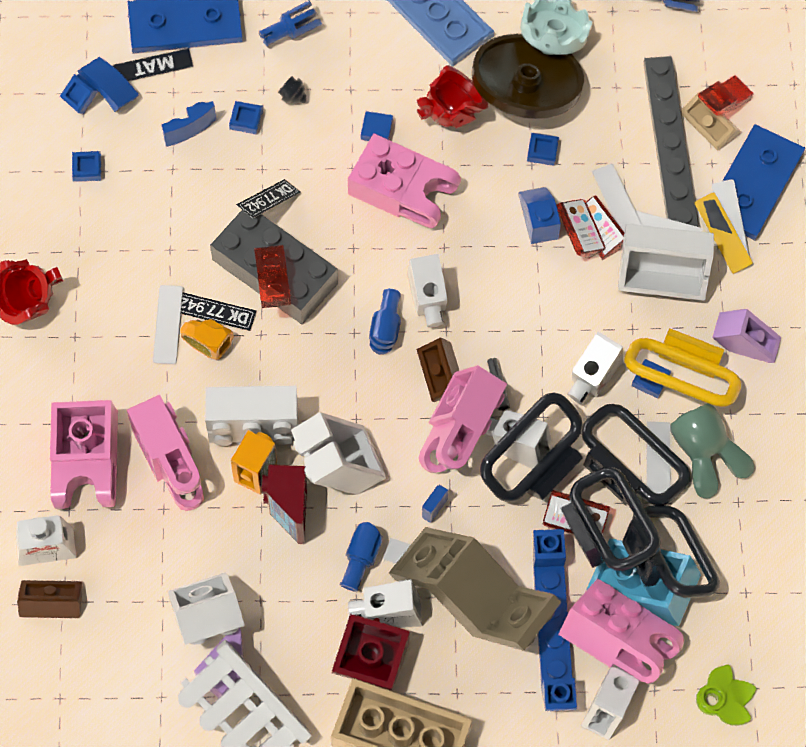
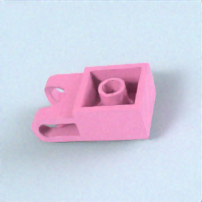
[348,133,461,228]
[419,365,507,473]
[127,394,204,511]
[50,400,118,509]
[558,579,684,683]

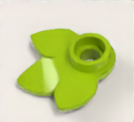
[696,665,756,726]

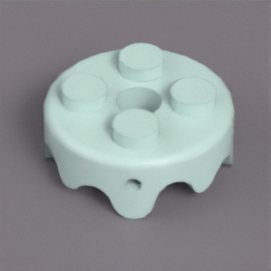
[520,0,593,55]

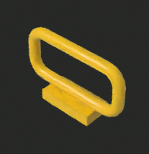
[624,328,741,407]

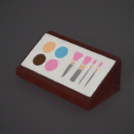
[585,195,625,261]
[556,199,606,259]
[542,490,611,534]

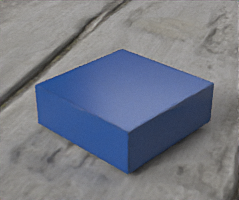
[59,74,98,114]
[229,101,263,135]
[360,111,393,141]
[527,132,559,166]
[72,151,102,182]
[631,359,671,399]
[422,484,448,523]

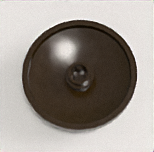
[471,33,584,119]

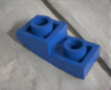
[77,56,139,112]
[161,101,217,147]

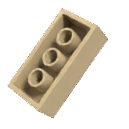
[331,678,472,747]

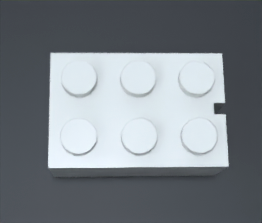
[618,224,714,301]
[205,385,299,446]
[291,412,386,495]

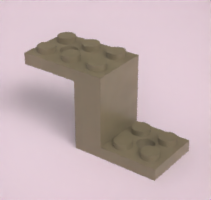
[389,527,561,651]

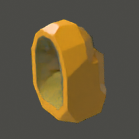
[181,319,234,360]

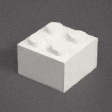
[167,572,245,645]

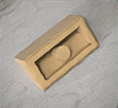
[680,92,741,151]

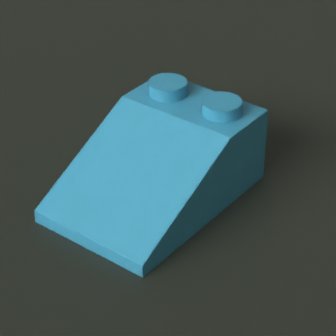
[586,538,701,627]

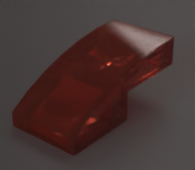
[697,75,754,116]
[254,245,291,309]

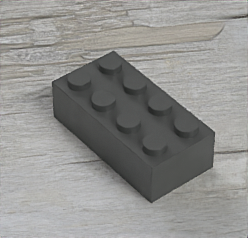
[210,210,338,325]

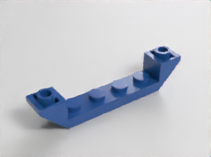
[533,529,577,711]

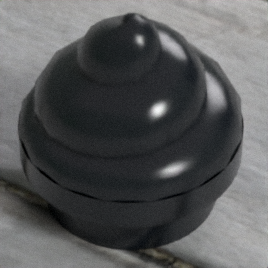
[277,75,307,104]

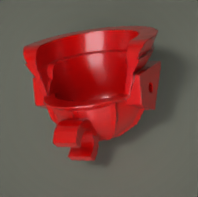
[416,65,488,129]
[0,259,63,325]

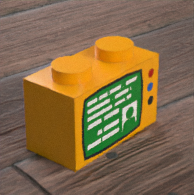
[231,430,278,495]

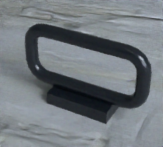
[480,392,584,502]
[581,403,691,506]
[560,467,661,571]
[622,505,721,598]

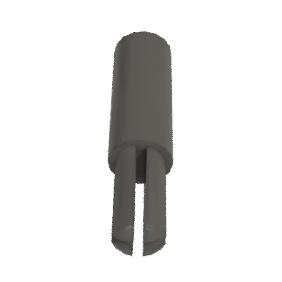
[487,358,510,411]

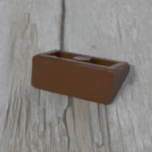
[416,337,460,402]
[17,580,83,618]

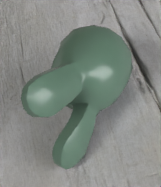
[670,403,754,499]

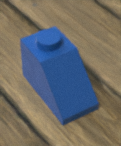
[518,187,561,244]

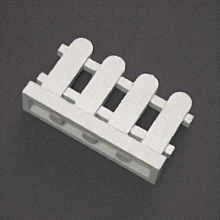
[178,639,312,747]

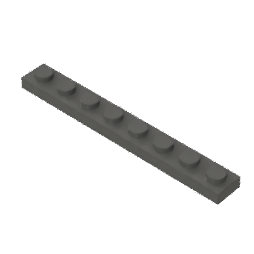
[643,56,698,227]

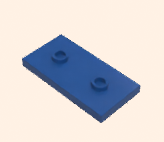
[127,0,243,53]
[722,124,805,241]

